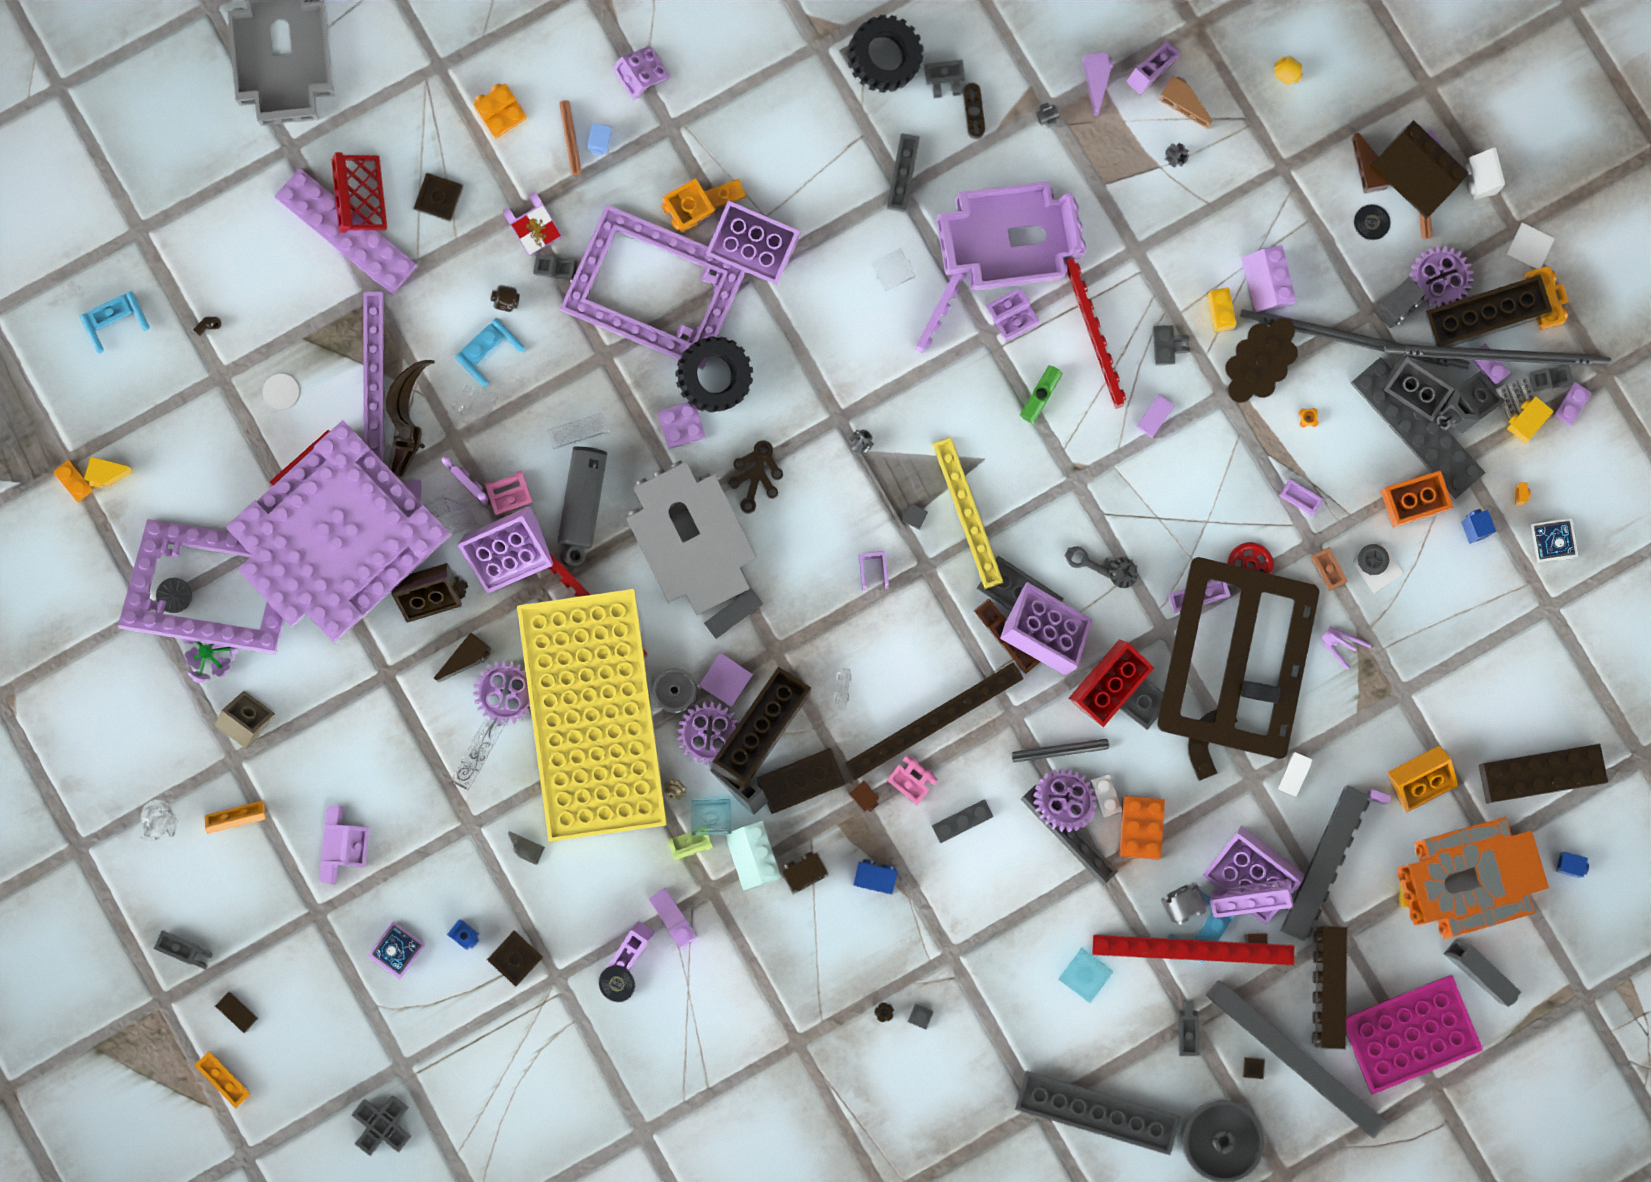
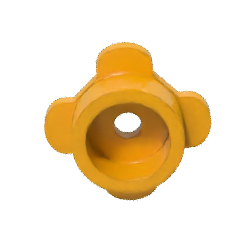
[1298,408,1319,428]

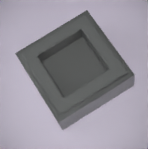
[902,503,928,530]

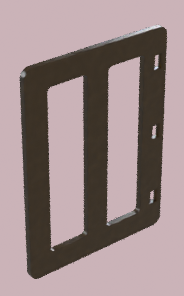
[1157,557,1320,759]

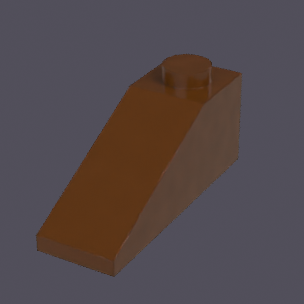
[1352,133,1390,194]

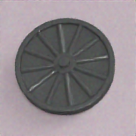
[156,578,192,613]

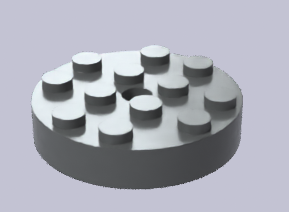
[1182,1100,1264,1182]

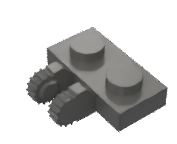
[1153,325,1190,366]

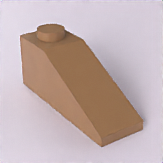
[1159,76,1213,129]

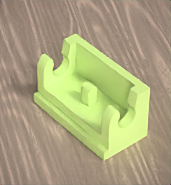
[668,827,713,861]

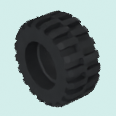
[847,14,924,93]
[675,336,753,413]

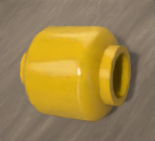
[1273,56,1303,84]

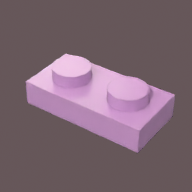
[1472,343,1511,386]
[1553,382,1592,426]

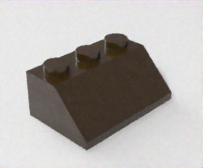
[391,563,462,623]

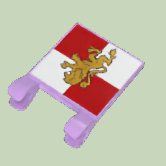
[503,192,563,257]

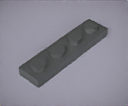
[887,133,920,212]

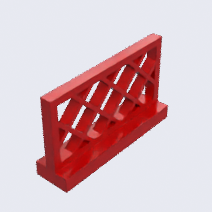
[331,152,387,233]

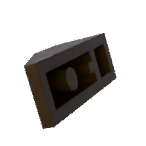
[434,632,491,682]

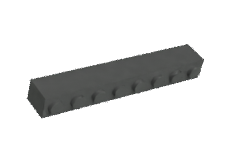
[1280,785,1370,941]

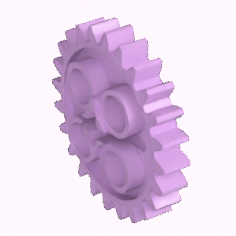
[1409,246,1474,307]
[473,661,531,725]
[677,702,739,766]
[1033,768,1097,832]

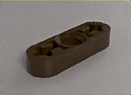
[963,83,985,139]

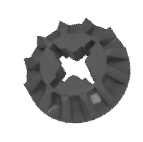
[1358,544,1389,575]
[1109,557,1139,588]

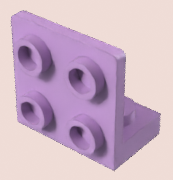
[613,46,670,100]

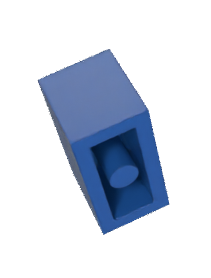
[1461,509,1496,544]
[853,859,898,895]

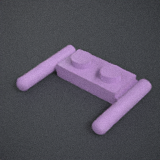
[442,456,490,506]

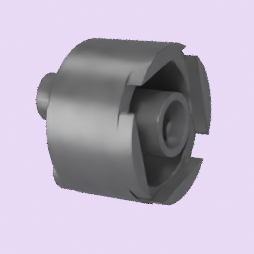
[1161,882,1207,925]

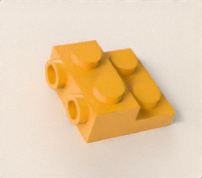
[473,83,528,139]
[661,178,715,233]

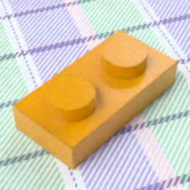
[53,460,94,503]

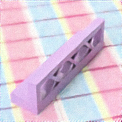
[1209,879,1293,918]

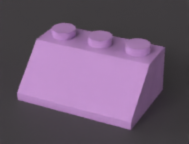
[1241,245,1296,313]

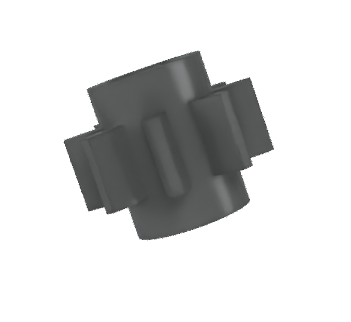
[1036,102,1060,128]
[1165,143,1189,168]
[849,429,874,454]

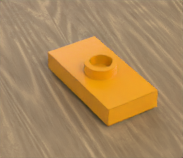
[704,179,746,209]

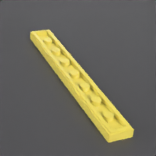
[933,437,1004,589]

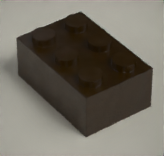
[781,851,828,895]

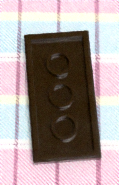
[757,748,845,815]

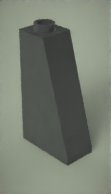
[1443,939,1521,1007]

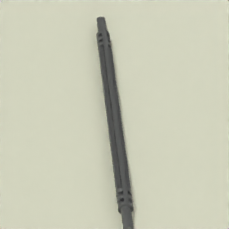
[1240,309,1470,369]
[1384,344,1611,366]

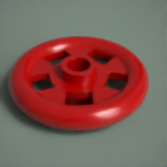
[1227,542,1274,574]

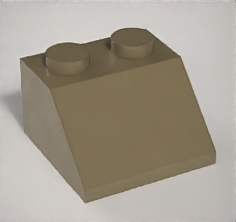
[215,691,275,748]

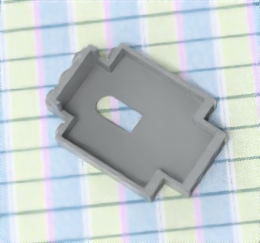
[227,0,335,126]
[626,460,757,615]

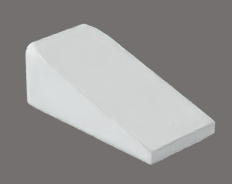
[1278,752,1313,797]

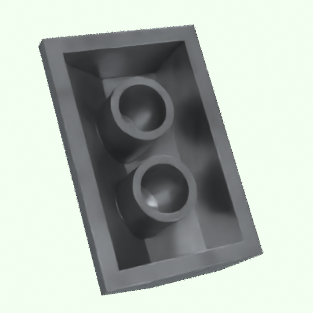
[1383,354,1454,421]

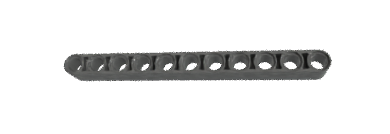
[1206,979,1387,1139]

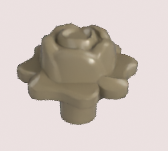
[664,779,686,800]

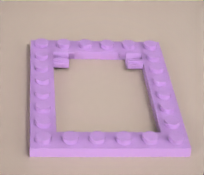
[560,204,746,370]
[118,519,284,654]

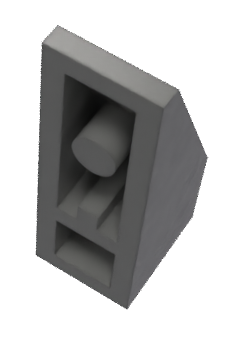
[710,768,768,815]

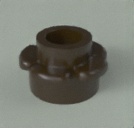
[874,1002,894,1022]

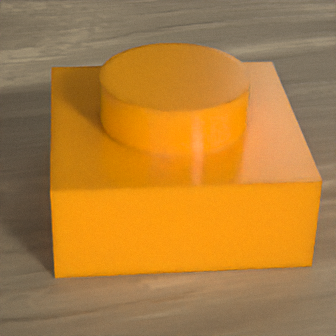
[1515,482,1531,505]

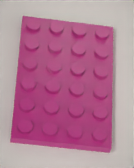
[1346,975,1483,1095]

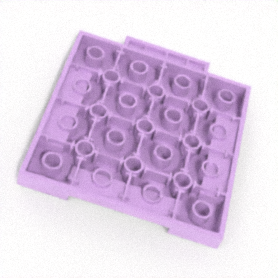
[226,420,452,643]

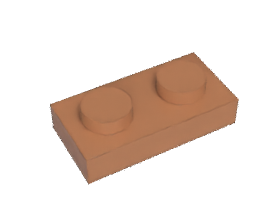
[1311,547,1348,592]

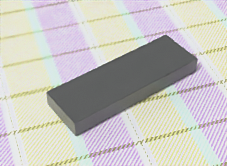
[704,588,763,639]

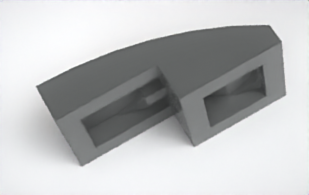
[533,255,578,280]
[1529,365,1573,392]

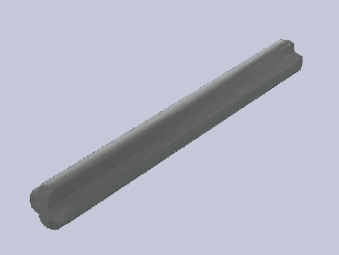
[1011,739,1109,763]

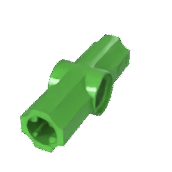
[1019,365,1063,424]

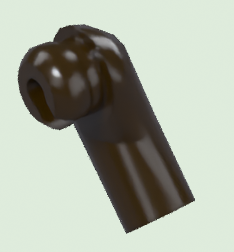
[193,317,222,336]

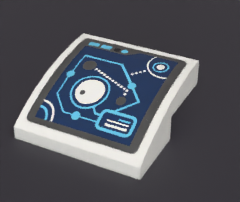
[1531,518,1579,563]

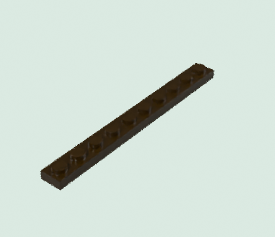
[844,662,1024,781]

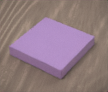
[698,653,753,708]

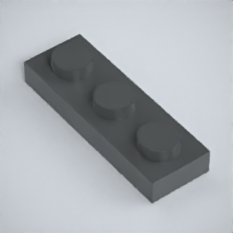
[932,799,994,844]

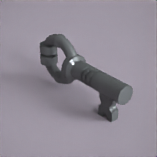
[1064,546,1113,578]

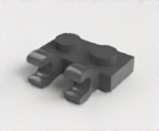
[924,60,965,98]

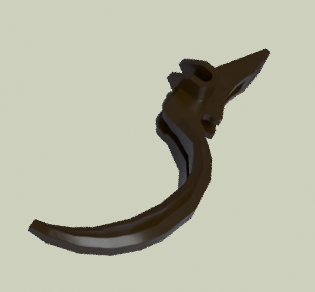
[386,360,435,477]

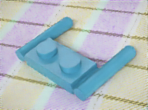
[80,291,150,354]
[455,318,525,387]
[1168,891,1235,964]

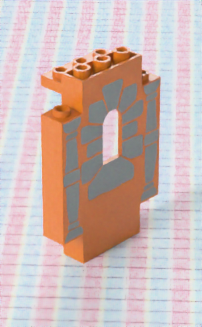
[1397,817,1549,939]

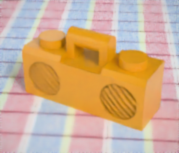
[1524,266,1569,331]

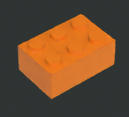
[1381,470,1453,528]
[1119,796,1165,860]

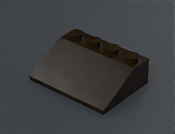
[1371,120,1469,219]

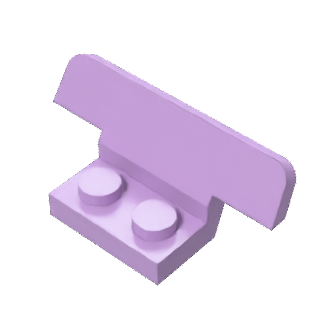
[319,806,369,885]

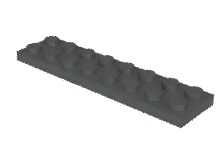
[1351,357,1486,499]
[1015,1070,1181,1155]

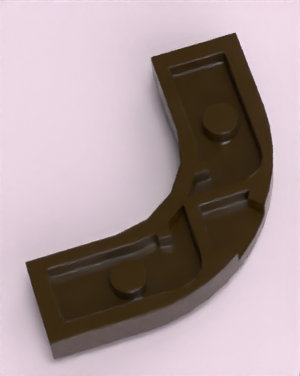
[1187,709,1238,781]

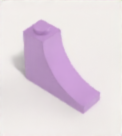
[649,888,698,949]

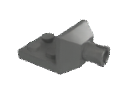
[1437,371,1505,433]

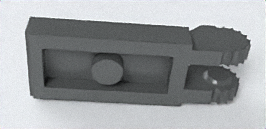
[154,930,213,969]

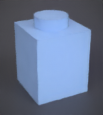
[588,123,612,155]

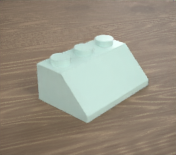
[725,821,781,891]

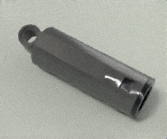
[557,446,608,566]

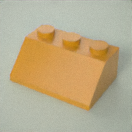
[1387,745,1458,813]

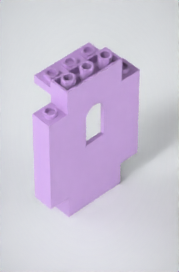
[936,181,1086,291]

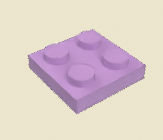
[657,403,706,450]

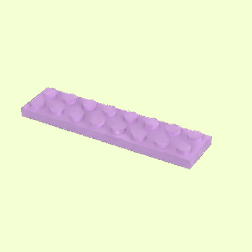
[274,168,417,295]

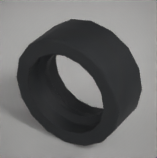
[1241,681,1281,703]

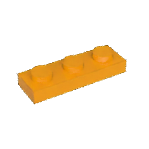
[205,800,266,834]
[194,1051,251,1109]

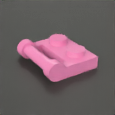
[485,471,533,516]

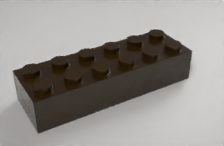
[1426,275,1553,347]
[712,666,811,789]
[1478,744,1608,804]
[1312,926,1347,1049]

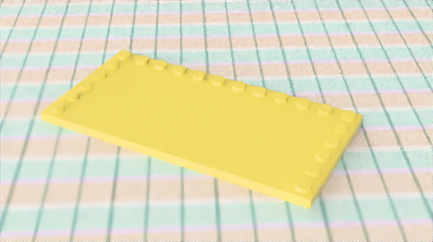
[517,589,667,842]

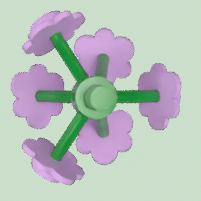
[183,639,238,683]

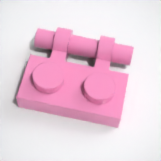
[886,754,938,805]

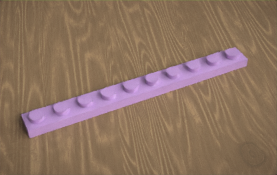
[363,292,385,464]

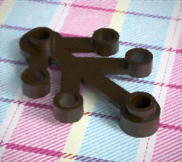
[729,440,783,514]

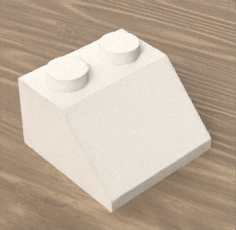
[1464,148,1505,199]

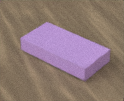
[1137,395,1175,438]
[1279,479,1324,516]

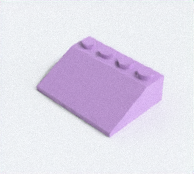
[705,201,801,285]
[457,506,553,594]
[1001,582,1092,676]
[1202,825,1305,925]

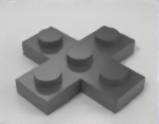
[352,1095,412,1156]

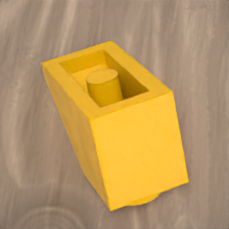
[84,457,133,489]

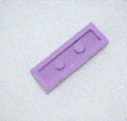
[1168,580,1231,614]

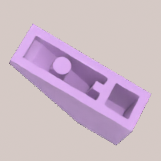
[1127,42,1181,95]
[1082,51,1113,116]
[608,921,655,971]

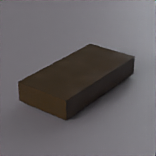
[215,991,259,1033]

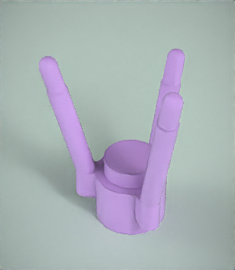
[1322,626,1371,669]

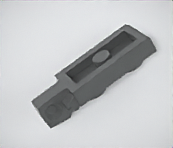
[1178,1000,1200,1056]

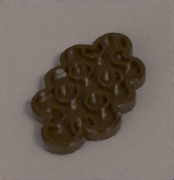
[1225,318,1298,403]

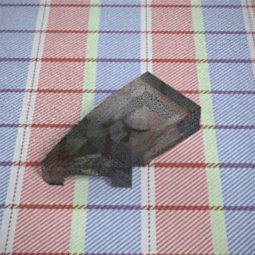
[508,831,545,865]

